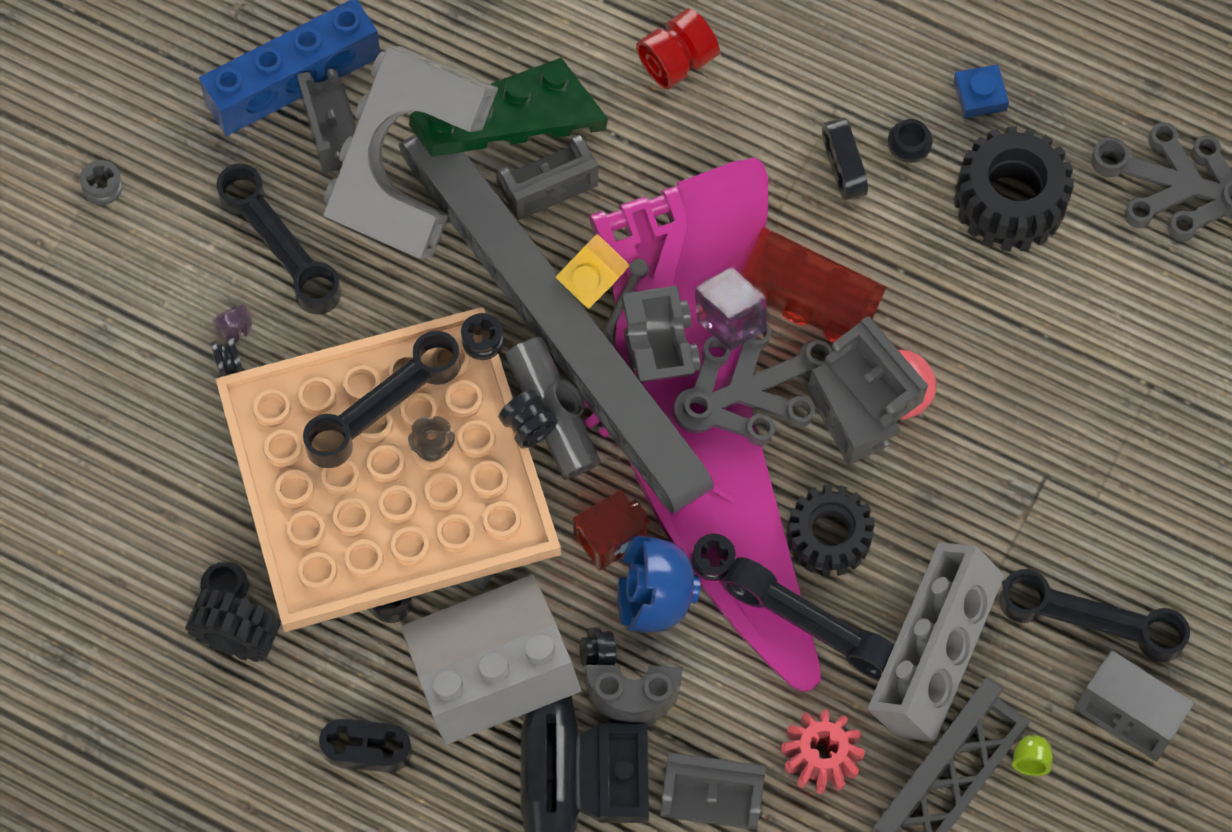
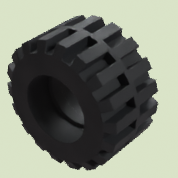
[954,126,1074,252]

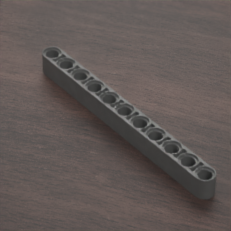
[399,134,714,514]

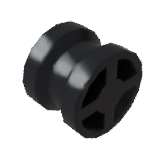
[498,390,558,449]

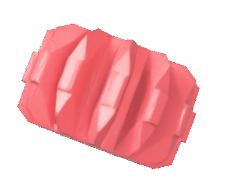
[781,709,865,794]

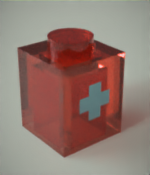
[573,489,649,571]

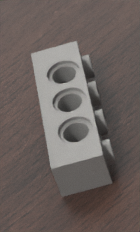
[867,542,1005,743]

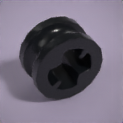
[461,313,503,360]
[210,336,243,377]
[692,533,736,581]

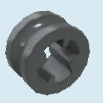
[80,160,122,205]

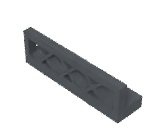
[872,677,1030,832]

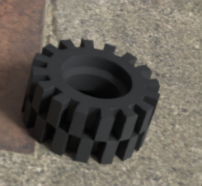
[787,484,875,577]
[185,589,281,662]

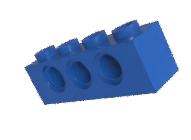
[199,0,380,136]

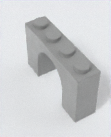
[323,46,498,259]

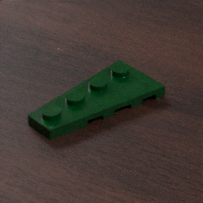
[408,57,608,157]

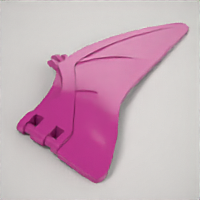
[583,157,821,692]

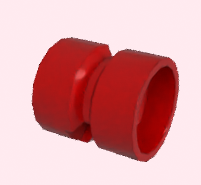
[636,8,720,90]

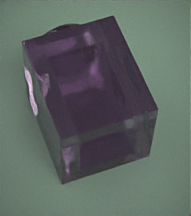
[695,267,767,351]

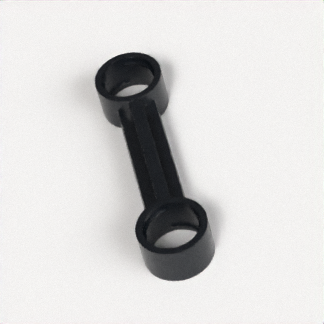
[217,164,341,315]
[303,331,461,468]
[722,557,894,681]
[999,569,1190,662]

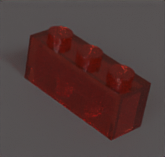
[732,227,886,342]

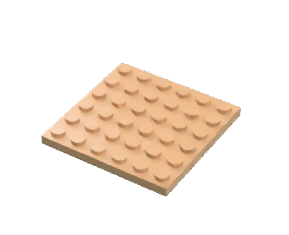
[215,307,561,632]

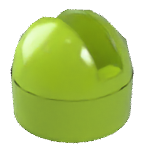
[1012,735,1053,776]

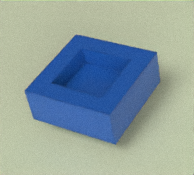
[953,64,1009,118]

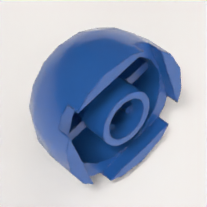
[618,536,701,632]

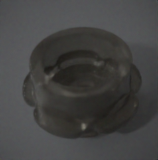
[408,416,455,461]

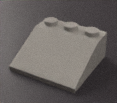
[401,574,582,745]

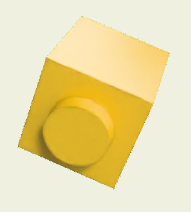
[555,234,630,309]

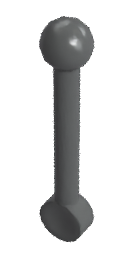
[600,259,650,343]

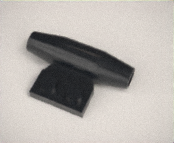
[521,695,649,832]

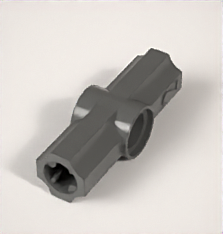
[505,337,601,480]

